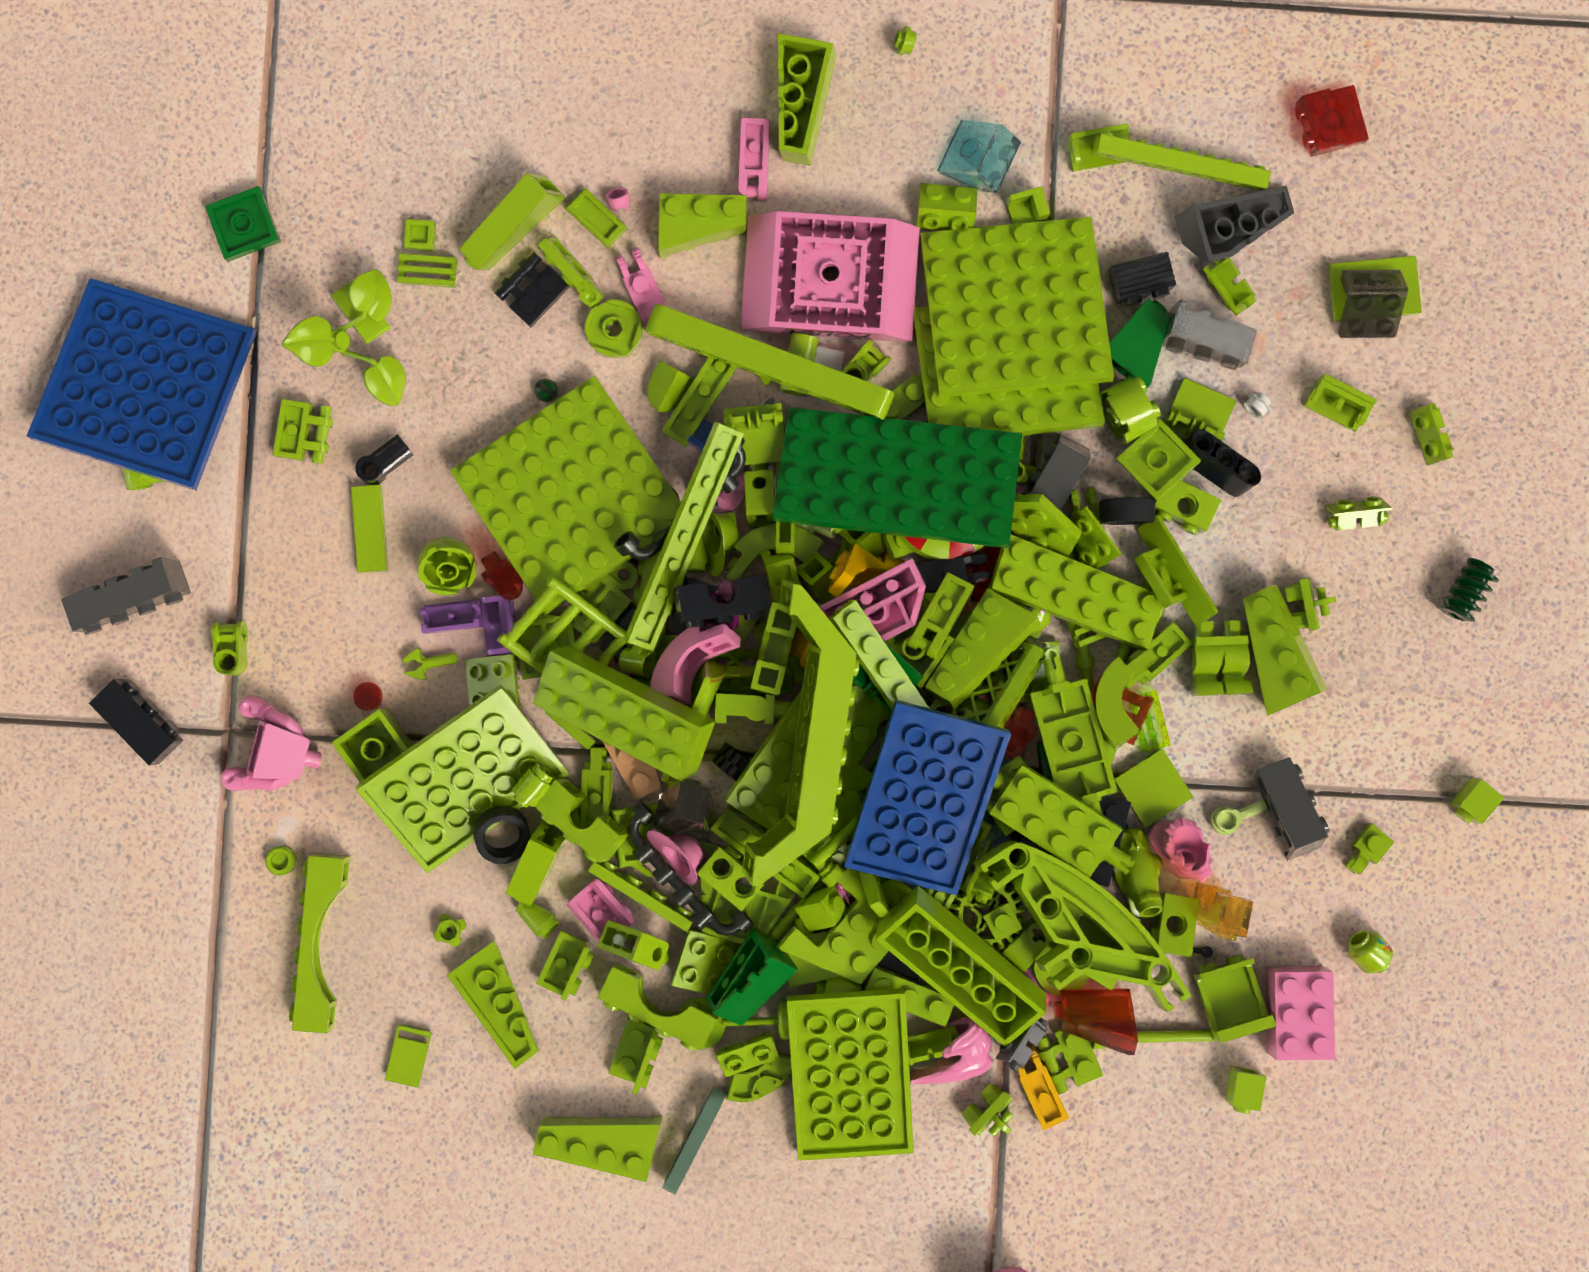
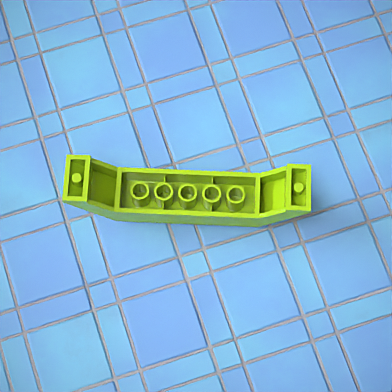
[742,579,859,886]

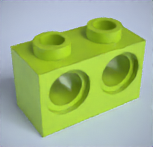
[697,844,765,911]

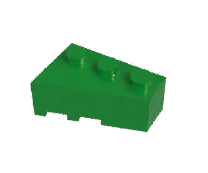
[706,928,798,1026]

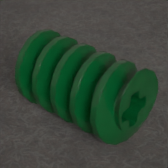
[1439,557,1499,622]

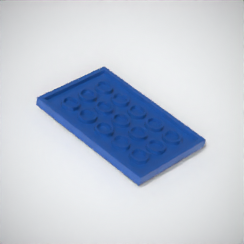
[843,699,1011,895]

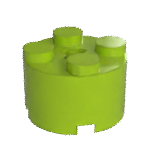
[1100,376,1161,445]

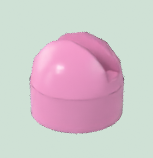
[606,187,630,212]

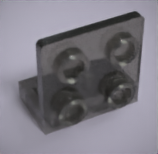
[1338,270,1409,338]

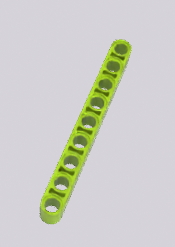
[644,304,895,420]

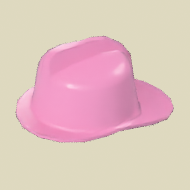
[647,830,707,884]

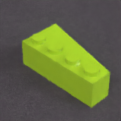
[777,33,837,166]
[1243,585,1327,716]
[925,588,1041,709]

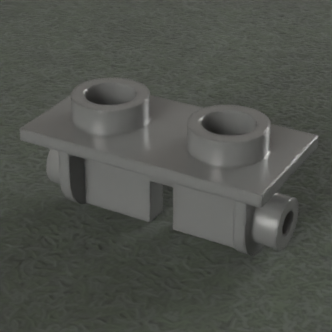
[996,1018,1048,1072]

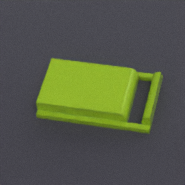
[385,1024,432,1088]

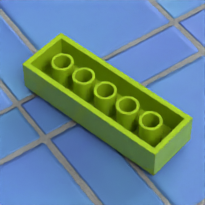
[532,646,716,781]
[876,885,1046,1047]

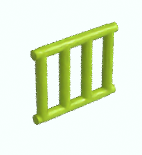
[497,576,631,674]

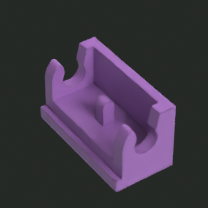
[481,594,516,656]
[420,599,484,634]

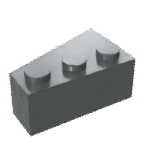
[1022,434,1090,511]
[1254,757,1329,861]

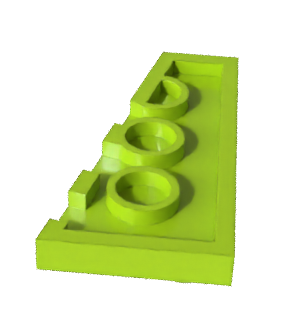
[447,940,540,1069]

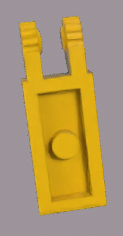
[1018,1044,1069,1131]

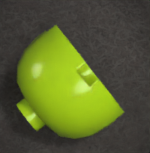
[418,537,477,595]

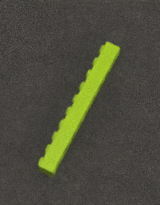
[1092,132,1271,191]

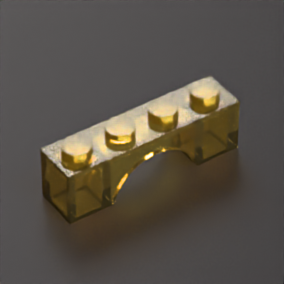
[1193,882,1253,941]

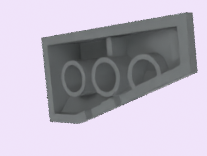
[1174,186,1294,263]

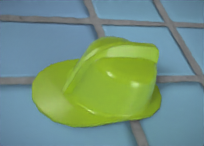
[703,511,739,577]

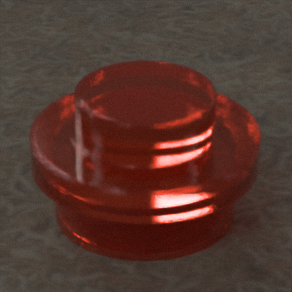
[353,682,383,711]

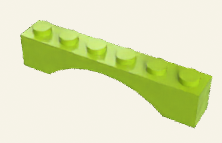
[289,853,350,1034]

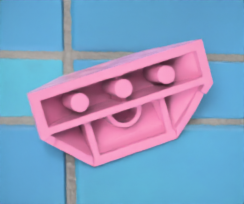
[819,559,926,641]

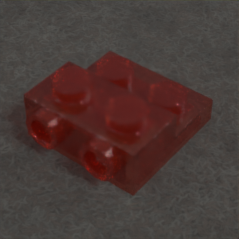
[1295,85,1369,157]

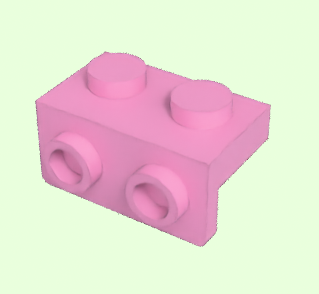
[566,878,635,943]

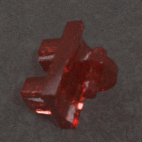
[481,551,524,601]
[1003,707,1037,758]

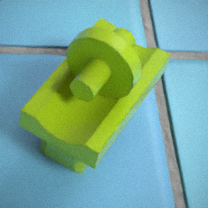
[1285,578,1336,631]
[962,1083,1014,1137]

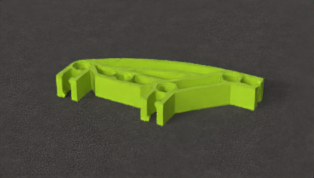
[973,840,1191,1012]

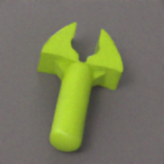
[402,648,458,680]

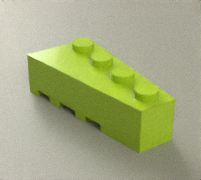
[533,1116,663,1182]

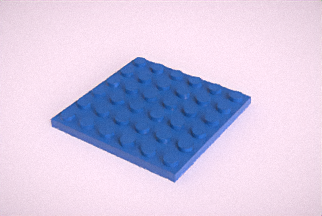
[26,278,257,491]

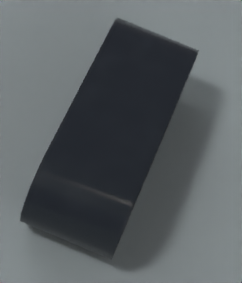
[1183,429,1261,497]

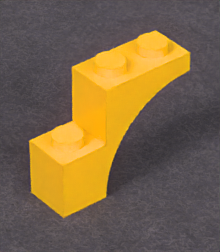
[828,543,906,598]

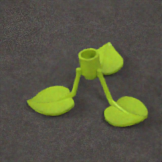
[281,269,406,406]

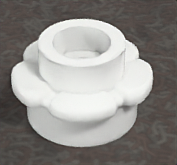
[1244,392,1271,419]

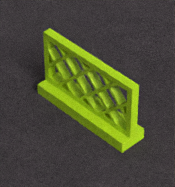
[930,641,1046,728]

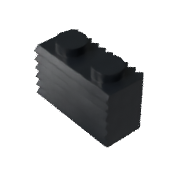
[1108,252,1176,306]

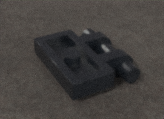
[494,252,570,328]

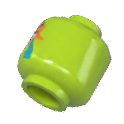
[1348,930,1393,974]

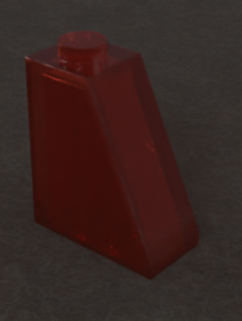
[1053,989,1138,1055]

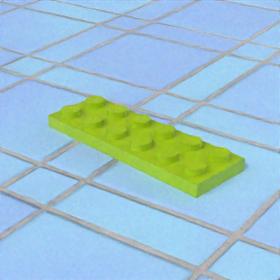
[988,535,1162,651]

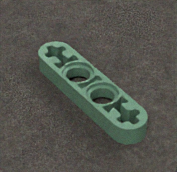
[662,1087,727,1195]

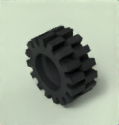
[711,742,751,781]

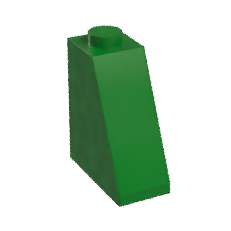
[1109,298,1170,389]

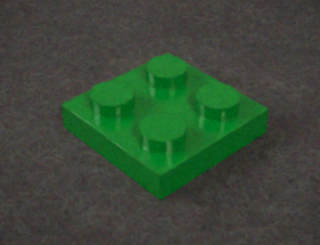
[205,186,281,262]

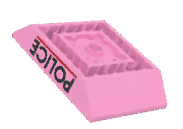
[741,211,920,342]

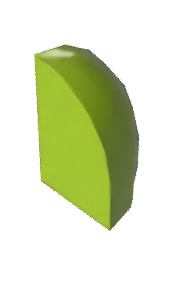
[647,360,694,413]

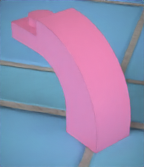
[650,623,741,706]

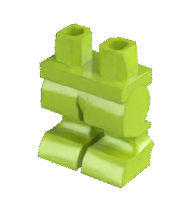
[1190,620,1254,696]

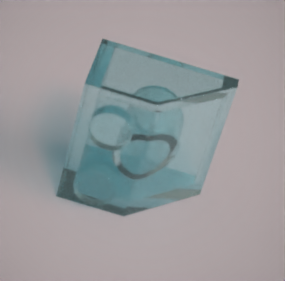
[937,120,1021,194]

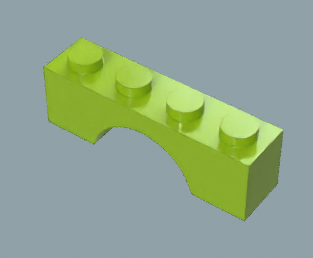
[598,962,719,1051]

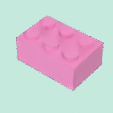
[1266,966,1335,1060]

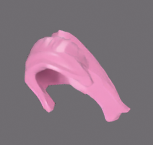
[909,1016,993,1084]

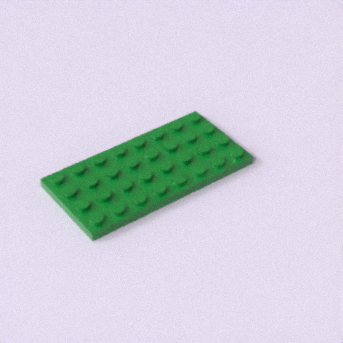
[773,407,1022,548]

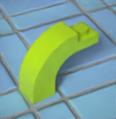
[725,524,824,581]
[1095,648,1157,751]

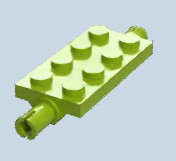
[1029,655,1118,815]
[989,763,1136,878]

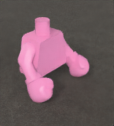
[221,695,322,791]

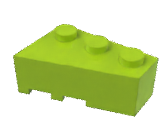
[658,193,748,259]

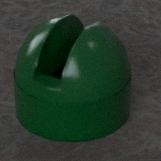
[534,378,558,402]

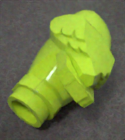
[1114,828,1163,918]

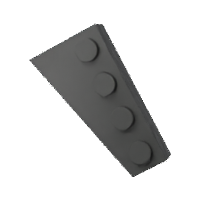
[61,557,191,635]

